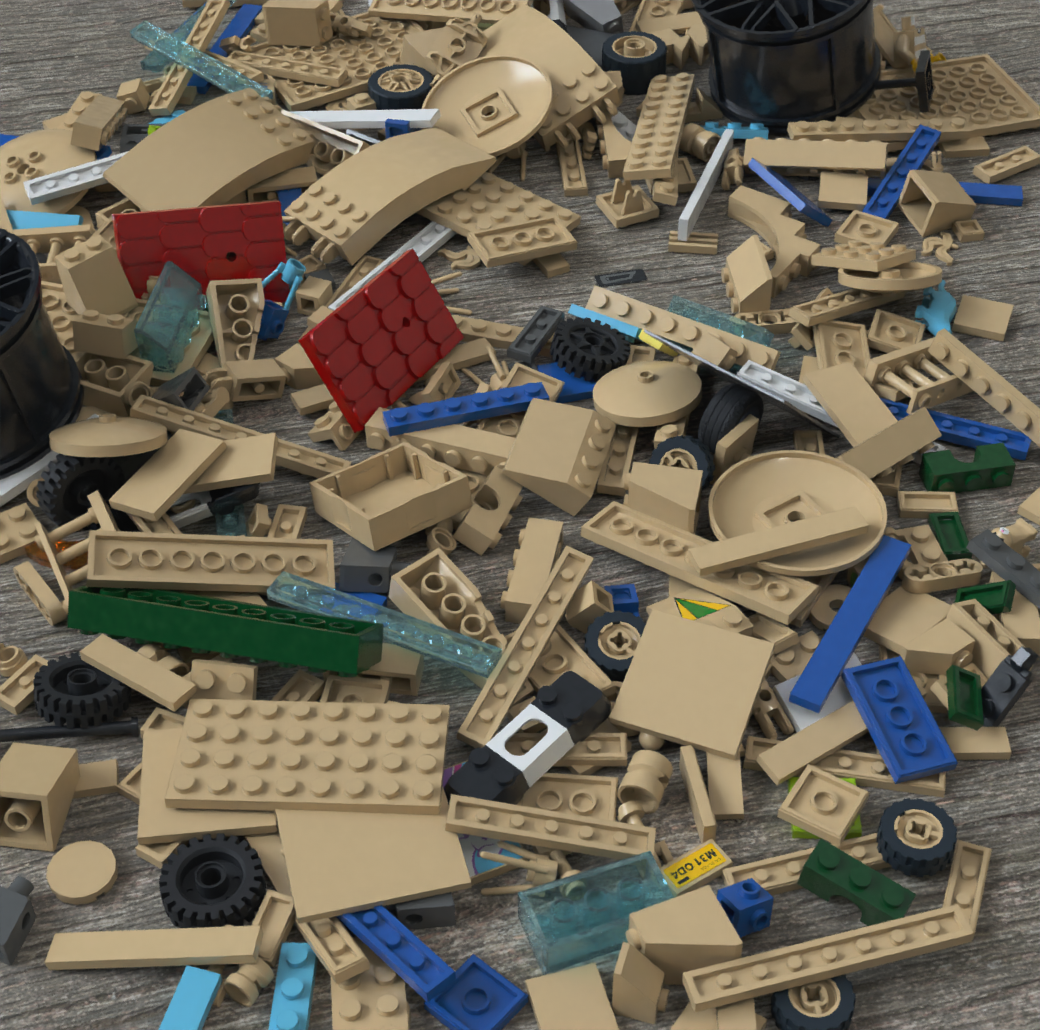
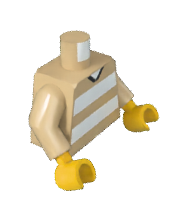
[893,16,946,72]

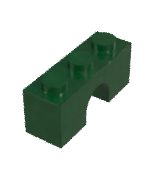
[919,443,1016,493]
[797,839,916,926]

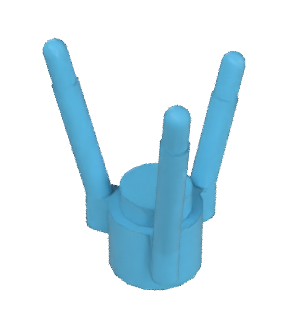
[262,258,306,310]

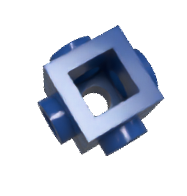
[258,299,289,341]
[717,878,774,937]

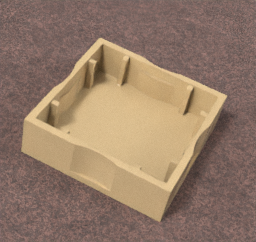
[309,442,472,551]

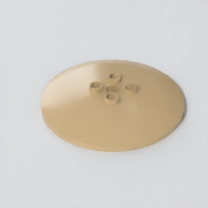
[422,54,553,157]
[0,129,97,214]
[708,450,887,576]

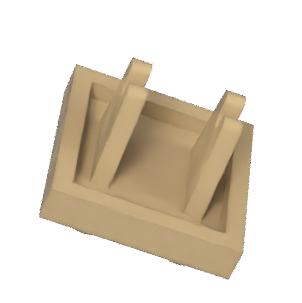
[596,178,659,228]

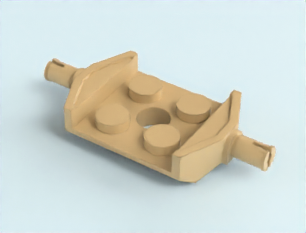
[425,12,488,88]

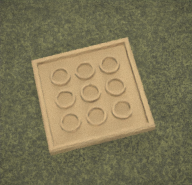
[609,609,775,760]
[137,727,277,845]

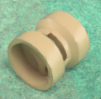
[223,957,274,1007]

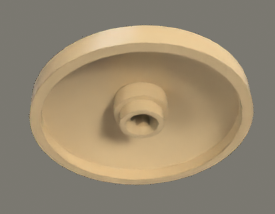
[838,262,942,297]
[593,361,703,427]
[49,413,168,457]

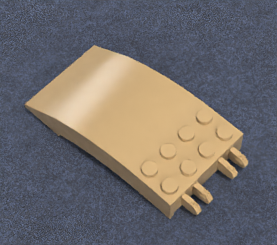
[456,4,620,152]
[103,87,315,211]
[283,127,497,266]

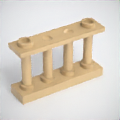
[7,224,94,284]
[864,337,974,414]
[34,490,120,615]

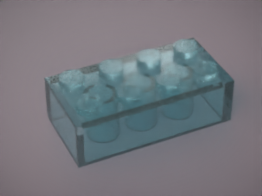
[518,851,674,975]

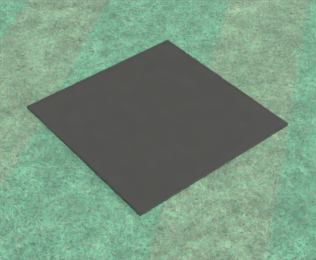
[644,329,840,438]

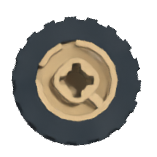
[649,435,715,493]
[584,611,646,683]
[876,798,957,877]
[771,974,856,1030]

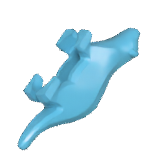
[915,280,957,336]

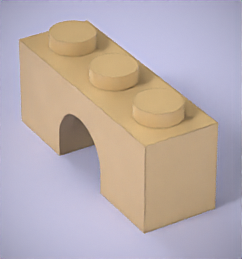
[452,466,523,556]

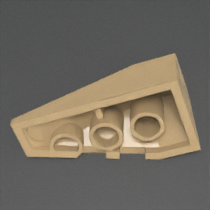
[206,278,265,368]

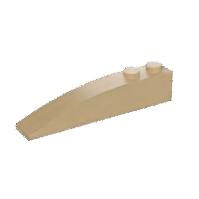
[281,109,371,175]
[389,548,534,706]

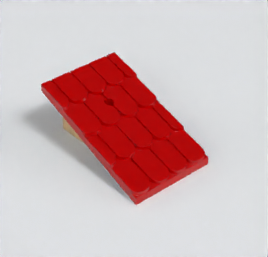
[112,201,290,309]
[298,248,464,433]

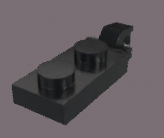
[981,646,1039,727]

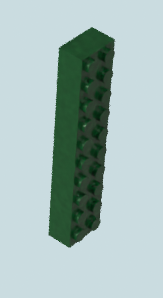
[67,585,384,678]

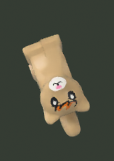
[980,518,1038,569]

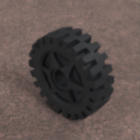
[550,317,631,382]
[36,454,125,532]
[34,652,131,729]
[159,833,266,928]

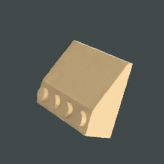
[502,398,617,516]

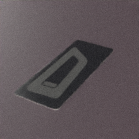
[594,269,647,287]

